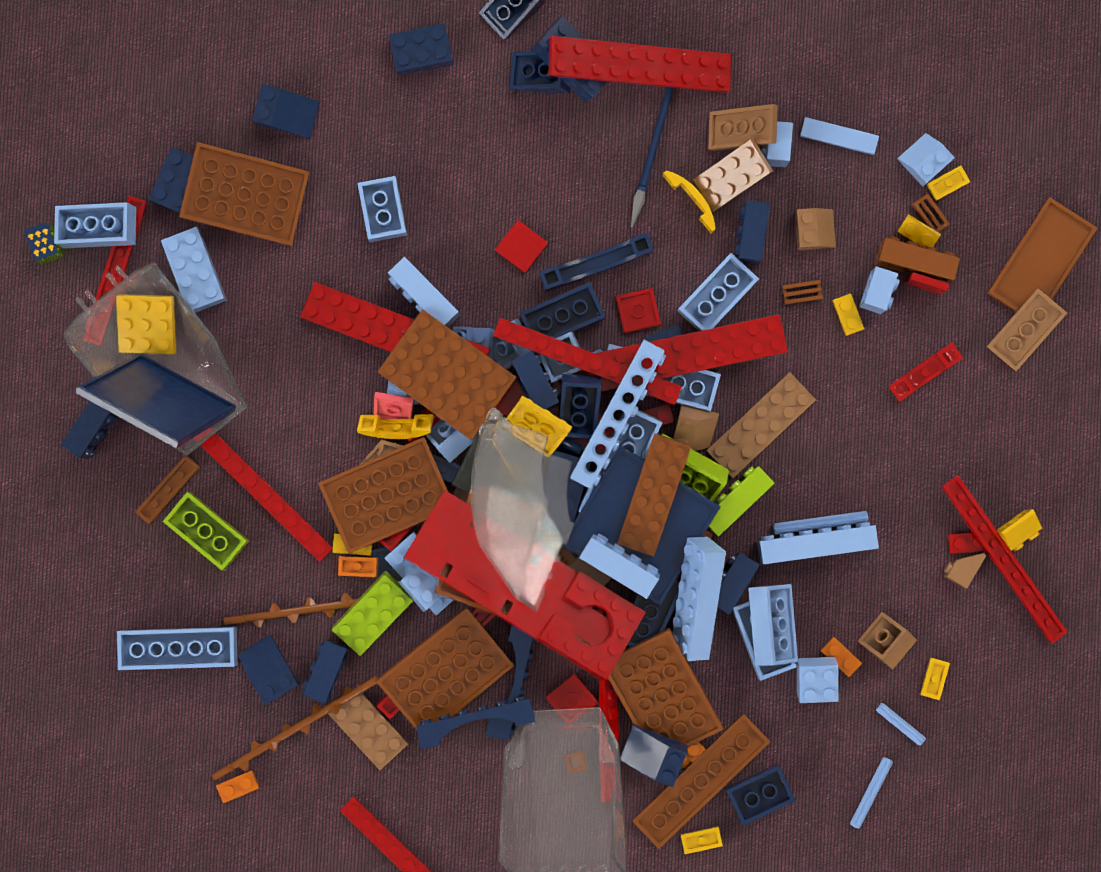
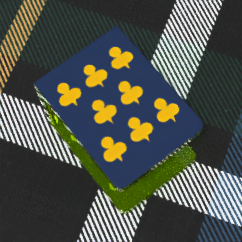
[24,222,63,265]

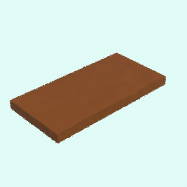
[987,197,1098,312]

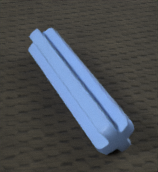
[876,703,926,745]

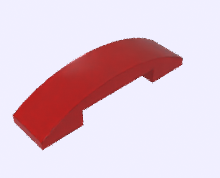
[888,343,963,402]

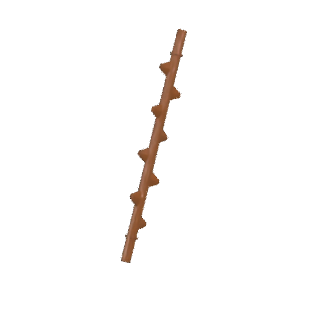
[224,593,359,628]
[212,676,378,781]

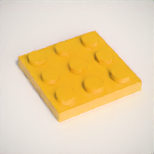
[116,294,176,354]
[500,396,572,458]

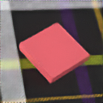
[374,392,414,419]

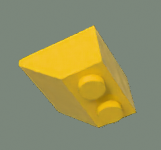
[997,509,1042,552]

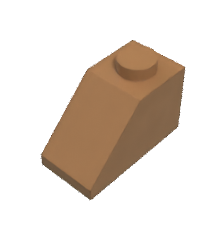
[944,553,986,589]

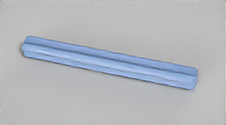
[773,511,868,535]

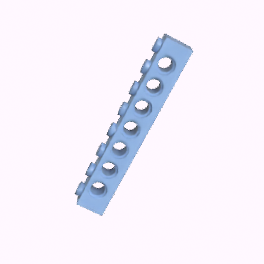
[570,339,666,489]

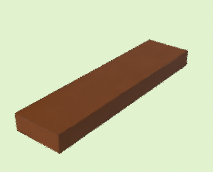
[135,454,201,525]

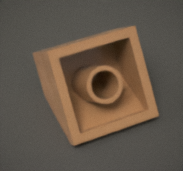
[795,208,836,250]
[673,405,719,451]
[858,612,917,670]

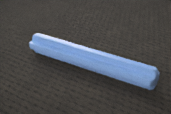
[850,757,893,829]

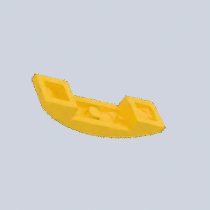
[663,170,715,234]
[357,414,434,439]

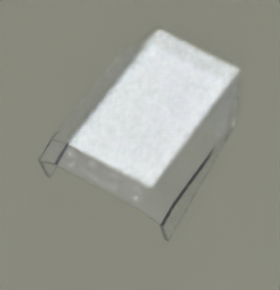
[499,707,626,872]

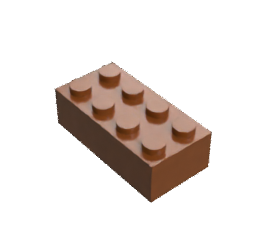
[874,236,960,284]

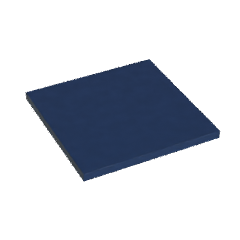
[76,353,237,448]
[560,446,721,606]

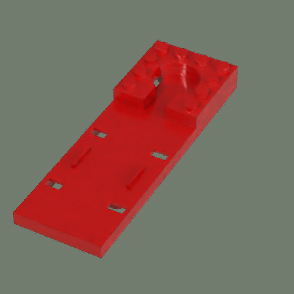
[403,490,646,681]

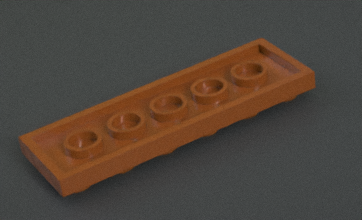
[617,433,691,557]

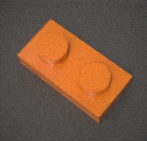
[338,556,378,577]
[820,637,862,677]
[216,770,260,803]

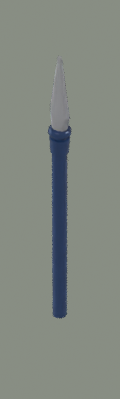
[631,87,674,228]

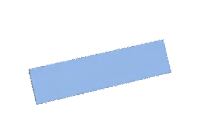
[800,117,879,155]

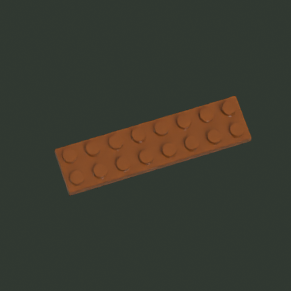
[632,714,770,849]

